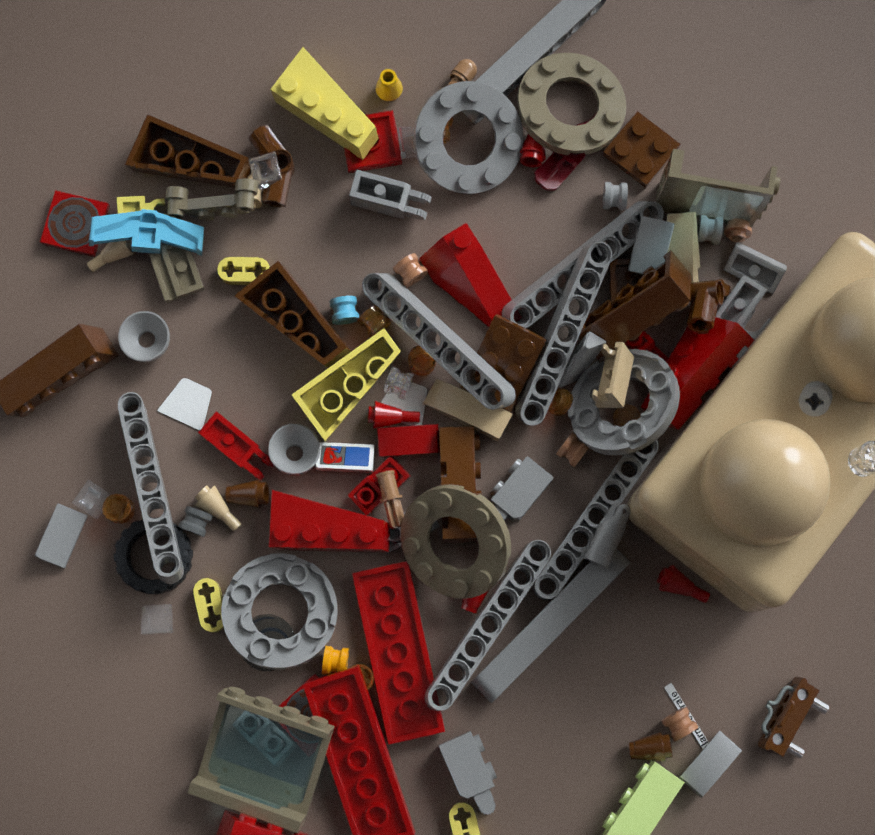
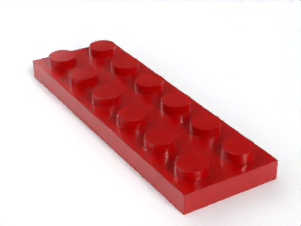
[352,561,445,745]
[303,665,416,835]

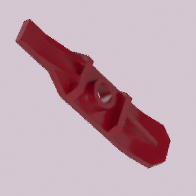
[534,112,597,191]

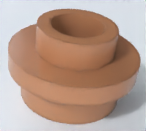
[724,218,752,242]

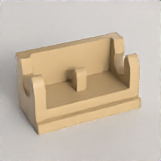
[592,342,634,408]

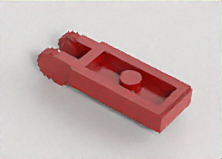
[198,411,274,481]

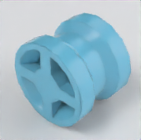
[329,296,360,325]

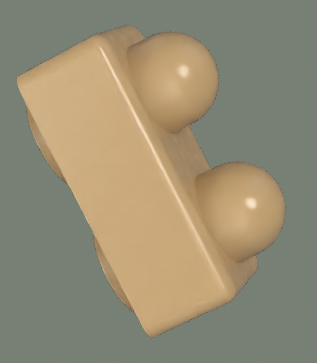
[627,232,875,612]

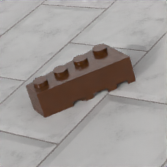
[125,114,254,188]
[579,250,691,359]
[235,261,352,368]
[0,324,119,418]
[439,426,482,544]

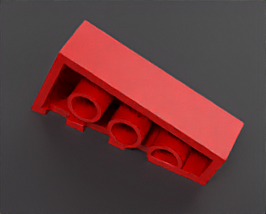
[641,317,755,430]
[269,490,390,552]

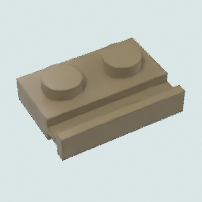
[149,244,205,303]

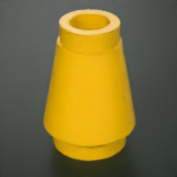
[376,69,403,101]

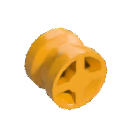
[322,646,349,675]

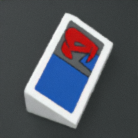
[316,442,375,473]

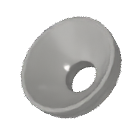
[118,311,170,362]
[268,424,320,475]

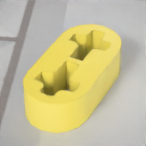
[217,257,270,285]
[193,578,224,632]
[449,802,480,835]

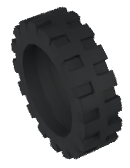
[114,517,193,594]

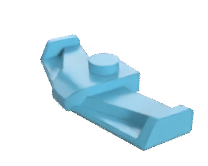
[89,209,204,256]

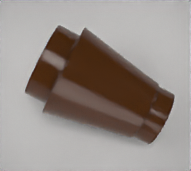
[225,480,269,508]
[629,732,673,761]

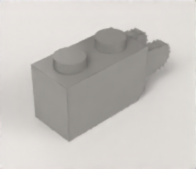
[349,170,432,220]
[490,456,554,521]
[439,731,497,815]

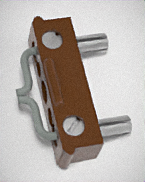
[758,676,829,759]

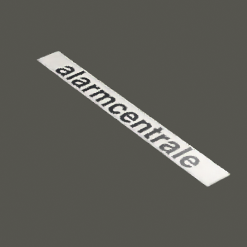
[664,683,709,749]

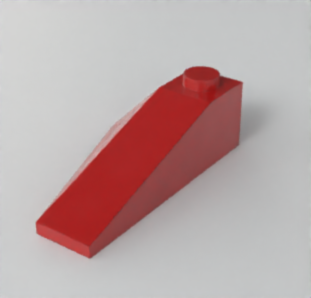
[419,223,522,327]

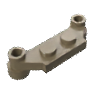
[165,178,258,220]

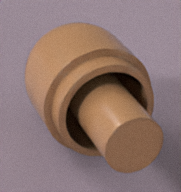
[448,59,477,85]

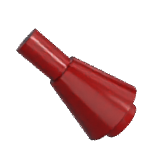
[368,401,420,429]
[657,565,710,603]

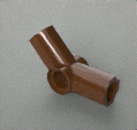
[248,125,295,208]
[687,279,731,334]

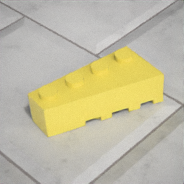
[270,47,379,160]
[292,329,401,442]

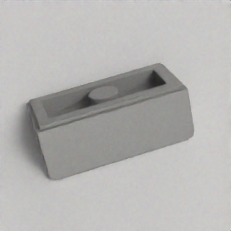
[627,216,674,275]
[723,242,787,294]
[716,275,767,327]
[558,331,606,387]
[35,503,88,568]

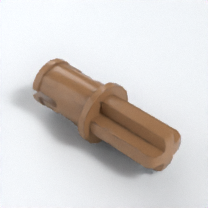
[376,470,404,529]

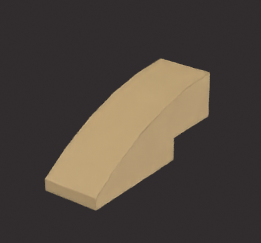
[665,212,700,282]
[423,379,512,442]

